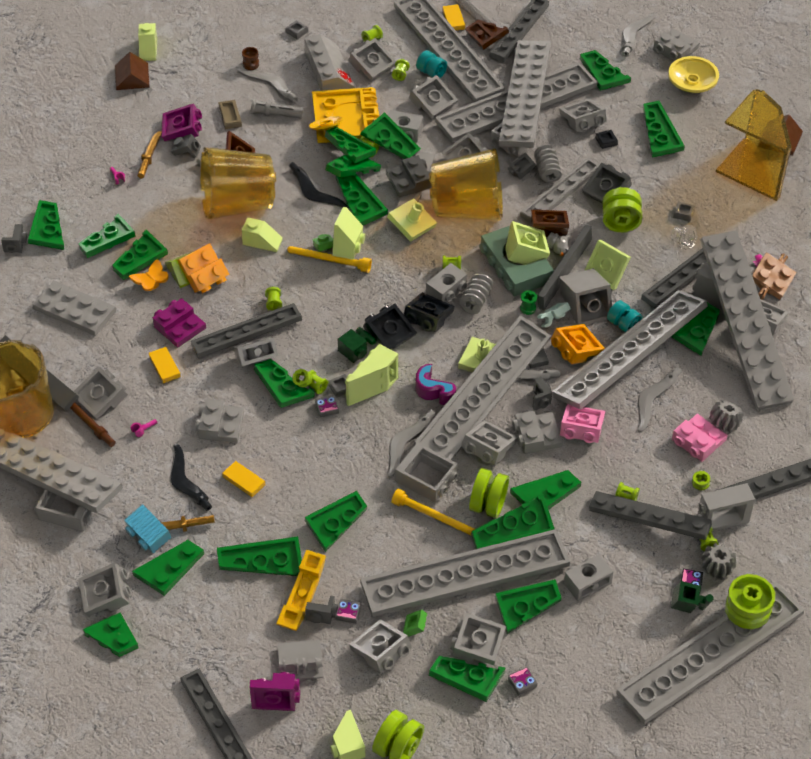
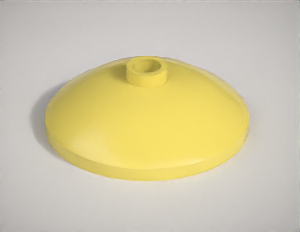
[668,56,719,93]

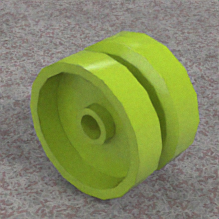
[602,187,642,233]
[469,468,510,518]
[725,574,775,629]
[372,709,424,759]

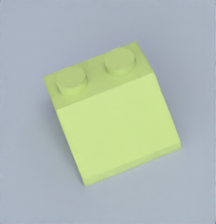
[333,207,365,260]
[505,221,550,265]

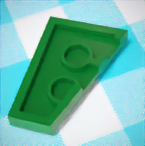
[325,127,377,163]

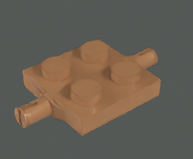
[752,252,797,300]

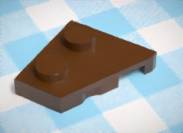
[465,20,509,50]

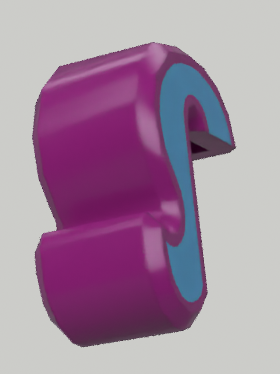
[415,364,456,405]

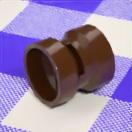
[242,47,259,70]

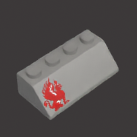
[304,34,355,91]

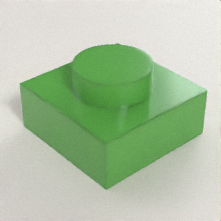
[312,234,333,252]
[403,609,427,637]

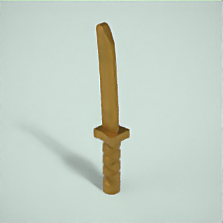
[137,131,162,179]
[161,515,215,532]

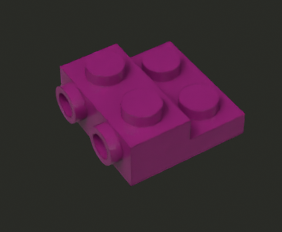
[162,103,202,141]
[152,298,206,348]
[249,672,301,711]

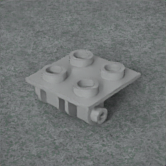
[278,640,323,680]

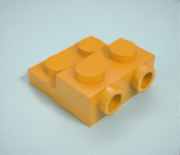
[177,243,230,293]
[550,324,605,364]

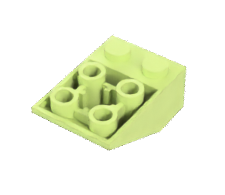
[345,344,398,406]

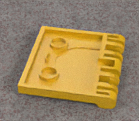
[312,87,379,143]

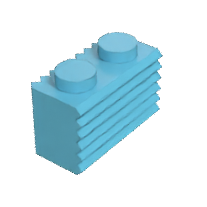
[124,504,171,553]

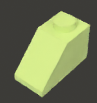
[138,23,157,61]
[242,217,283,252]
[330,710,365,759]

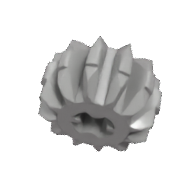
[709,400,744,432]
[701,543,737,578]

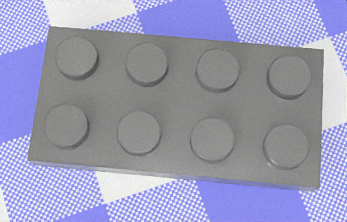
[33,280,116,336]

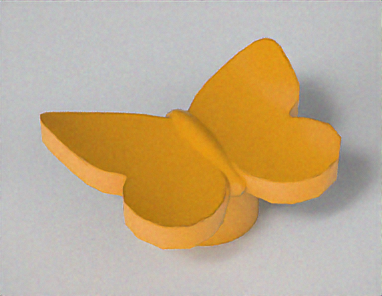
[129,260,169,291]

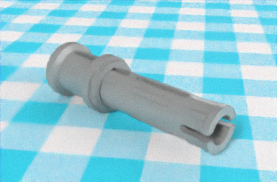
[251,99,303,118]

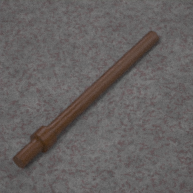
[70,402,116,447]

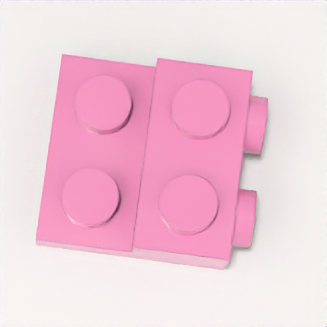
[560,404,605,443]
[672,414,728,462]

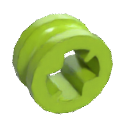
[292,369,312,388]
[692,471,710,490]

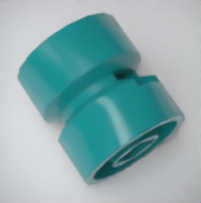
[416,50,448,78]
[607,300,643,332]

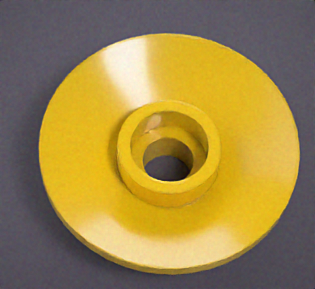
[309,116,343,133]

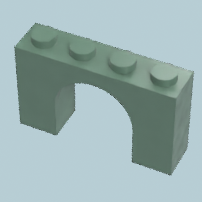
[479,222,554,297]

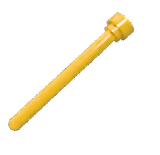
[287,246,372,273]
[391,489,475,536]

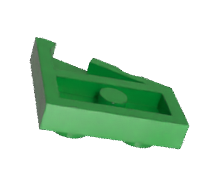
[83,612,139,657]

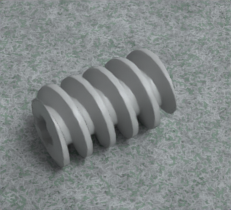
[534,145,562,183]
[460,273,494,315]

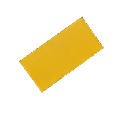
[442,4,465,31]
[148,347,181,383]
[222,461,266,497]

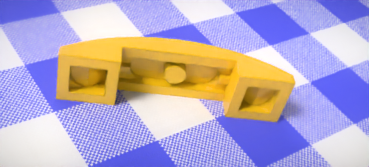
[276,550,326,631]

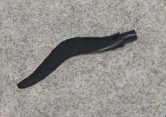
[289,162,348,208]
[171,444,212,511]

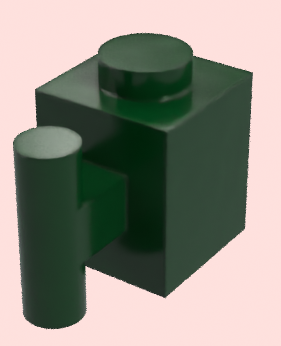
[338,327,377,363]
[671,581,714,613]

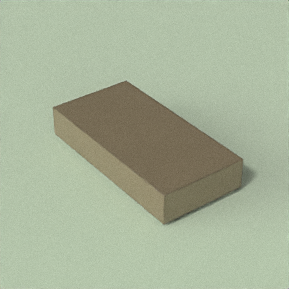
[218,100,242,129]

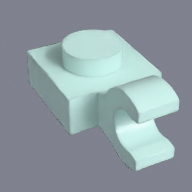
[537,302,571,327]

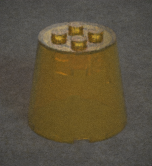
[200,147,276,219]
[429,149,503,221]
[0,340,54,438]

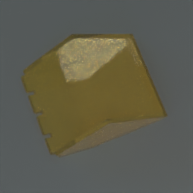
[716,89,792,201]

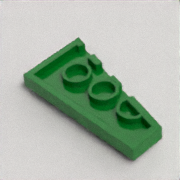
[643,101,685,158]
[335,174,388,226]
[217,536,302,576]

